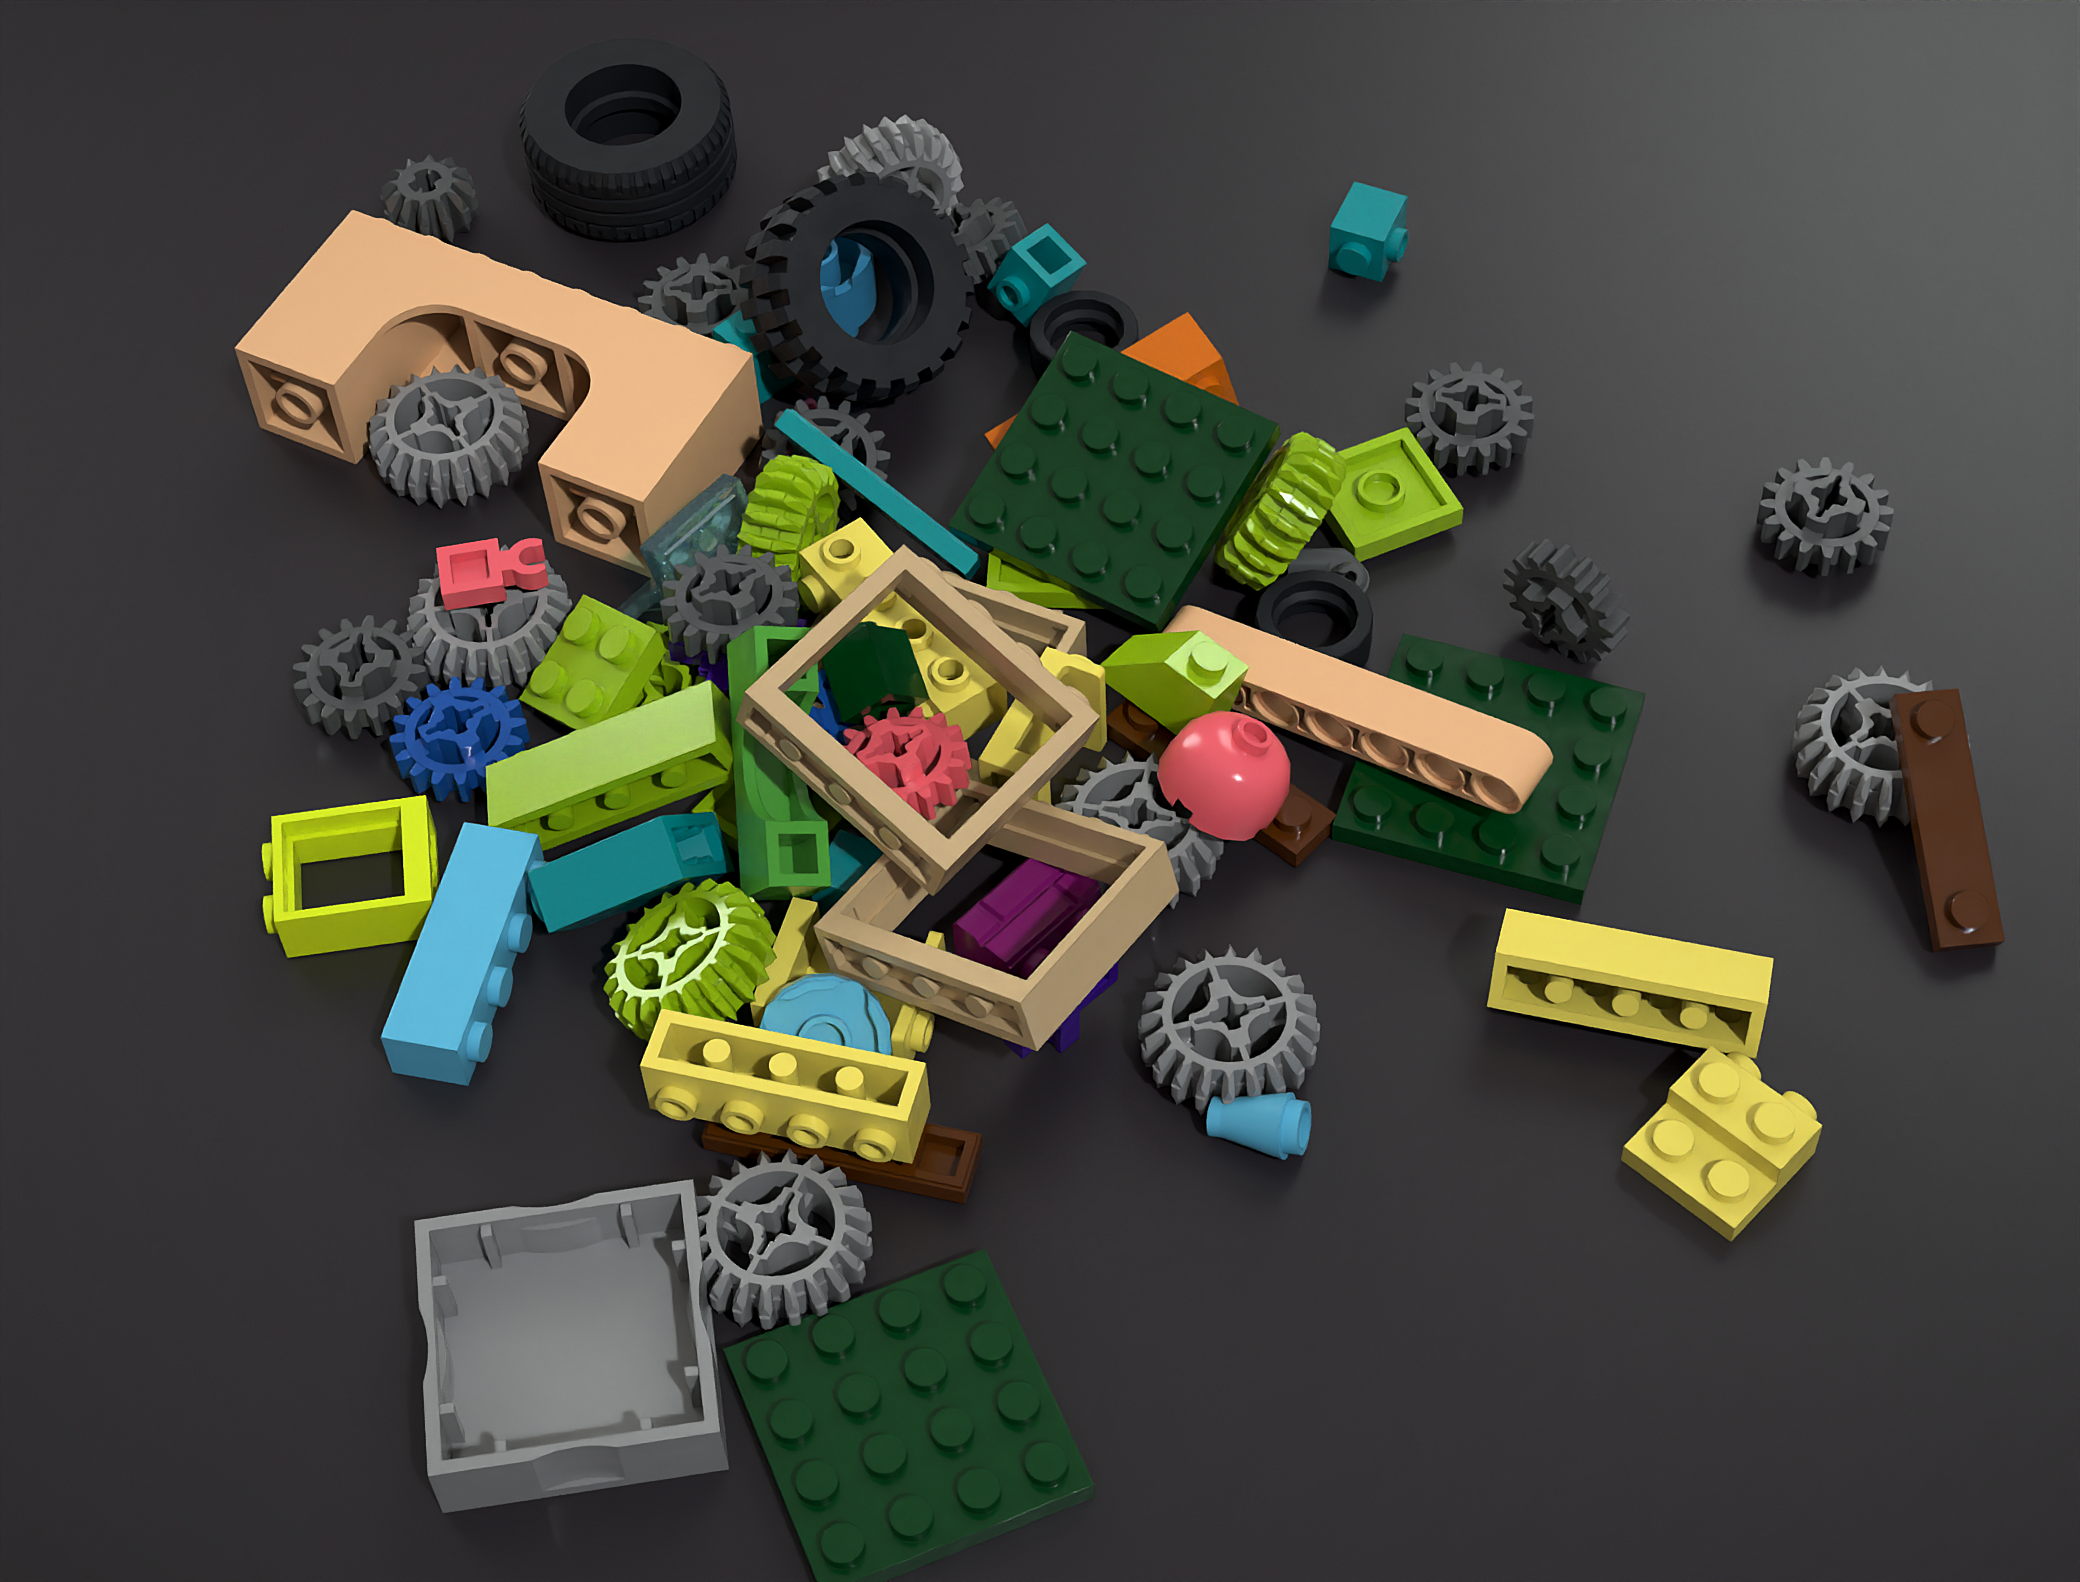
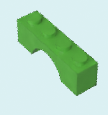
[727,626,831,900]

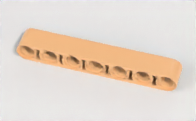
[1162,605,1553,814]

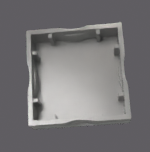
[414,1179,729,1513]

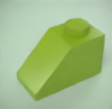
[1100,630,1249,735]

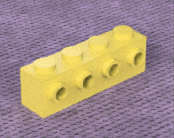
[797,517,1008,741]
[1487,908,1774,1059]
[640,1009,931,1164]

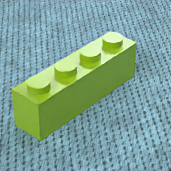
[486,680,734,851]

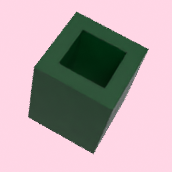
[821,621,930,725]

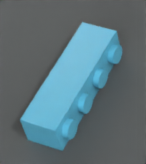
[380,822,549,1086]

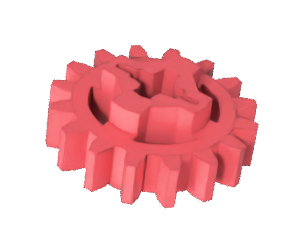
[842,706,972,820]

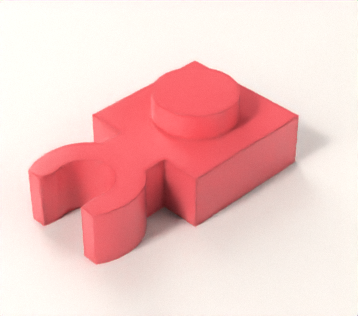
[436,538,549,610]

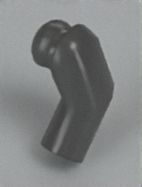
[1287,548,1370,593]

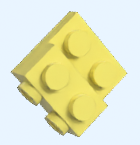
[1621,1045,1823,1242]

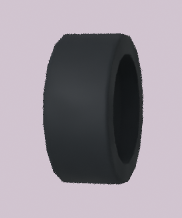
[1030,290,1139,381]
[1255,569,1374,668]

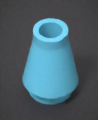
[1207,1092,1311,1160]

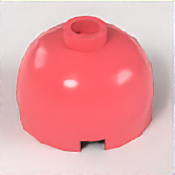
[1157,710,1291,841]

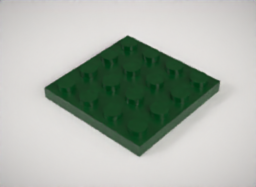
[948,331,1281,633]
[1332,633,1646,905]
[723,1249,1095,1582]

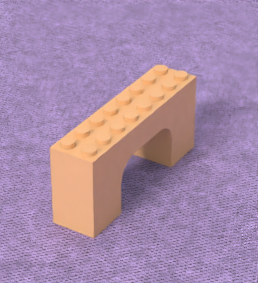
[235,210,764,580]

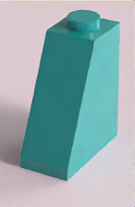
[527,812,736,933]

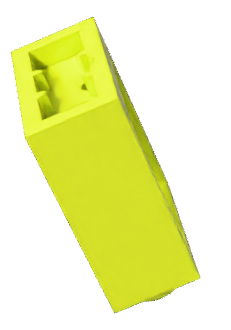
[262,795,440,958]

